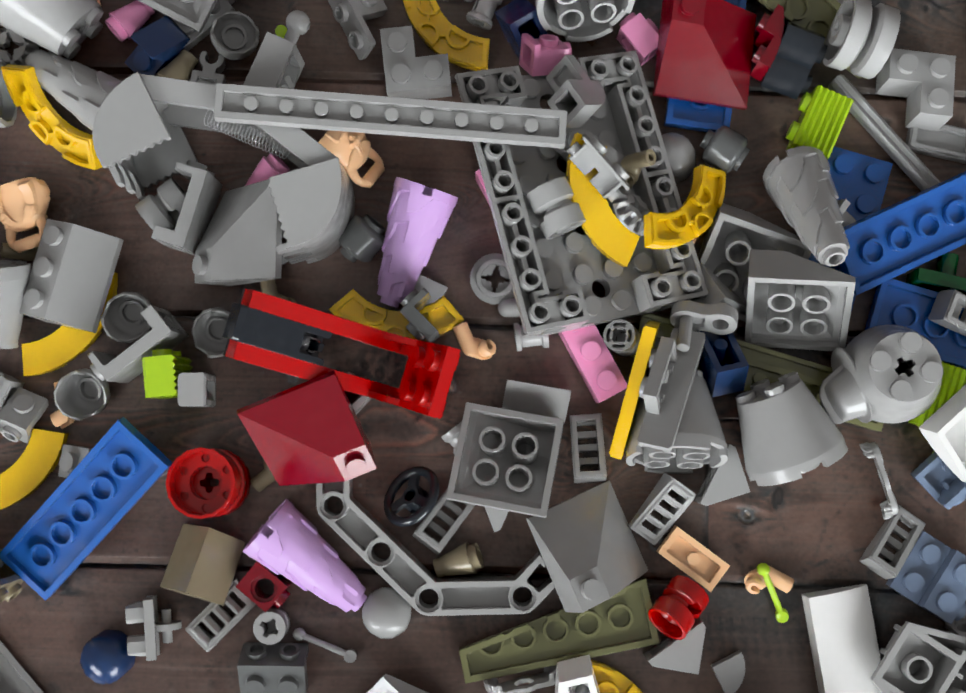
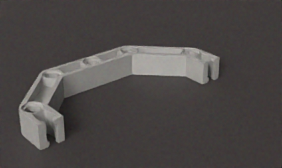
[316,371,555,616]

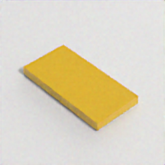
[609,320,661,460]

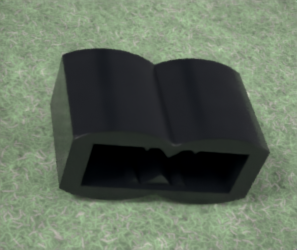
[760,21,828,100]

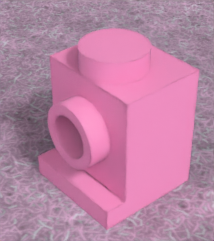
[616,12,659,66]
[519,33,572,77]

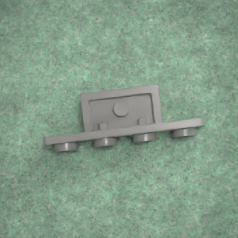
[328,0,388,60]
[637,328,706,452]

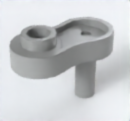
[670,300,739,352]

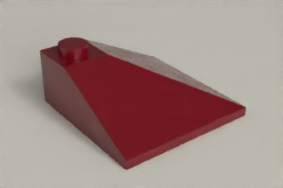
[653,0,756,110]
[237,370,377,486]

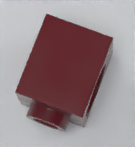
[236,561,293,613]

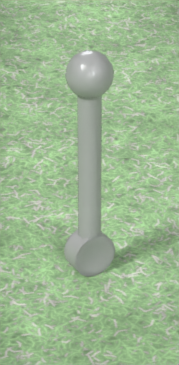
[293,627,357,663]

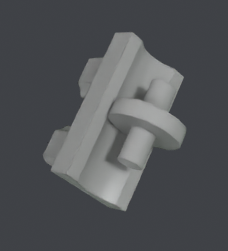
[125,595,182,661]

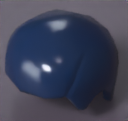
[80,630,135,685]

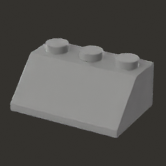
[19,219,124,333]

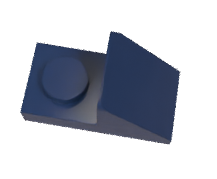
[124,16,190,76]

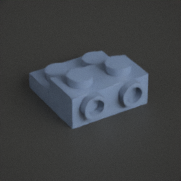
[885,531,966,624]

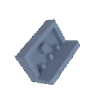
[910,452,966,510]

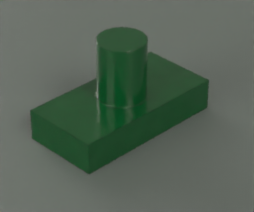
[906,252,966,295]

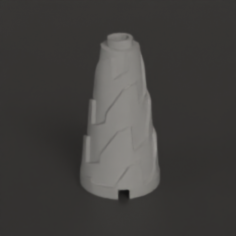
[24,49,122,131]
[763,146,850,267]

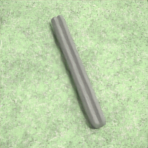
[828,74,941,191]

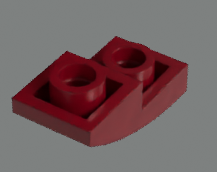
[750,4,784,82]

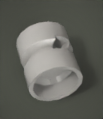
[526,176,586,240]
[135,178,186,231]

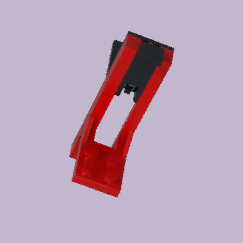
[222,288,461,419]

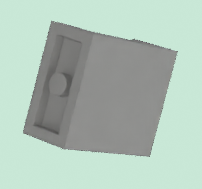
[151,160,223,255]
[87,305,189,384]

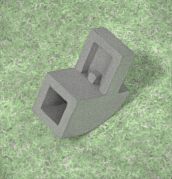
[546,55,606,128]

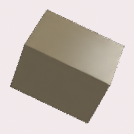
[160,524,246,606]

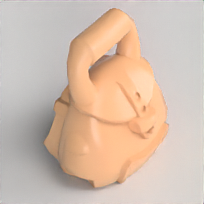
[318,130,385,188]
[0,177,51,253]

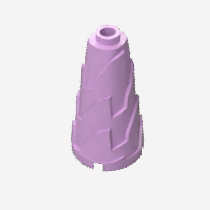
[377,177,458,308]
[242,499,367,613]

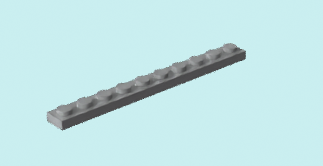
[213,83,567,149]

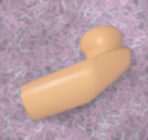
[453,322,496,360]
[744,565,794,594]

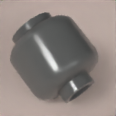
[700,125,751,174]
[339,214,386,263]

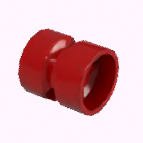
[648,575,709,640]

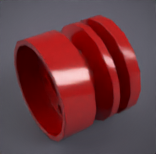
[165,447,251,519]

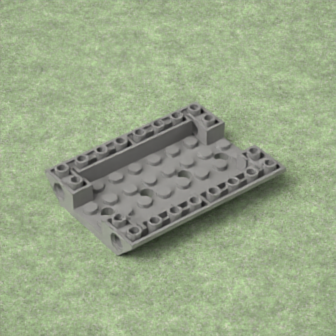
[455,50,709,336]

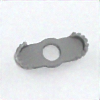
[859,442,899,520]
[483,665,557,693]

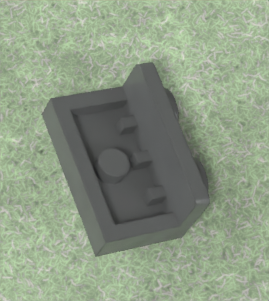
[400,288,440,343]
[237,642,309,693]

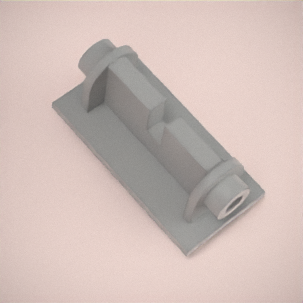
[567,133,630,202]

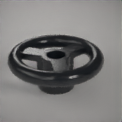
[384,466,439,527]

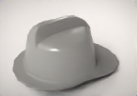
[819,347,873,424]

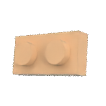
[656,525,730,592]

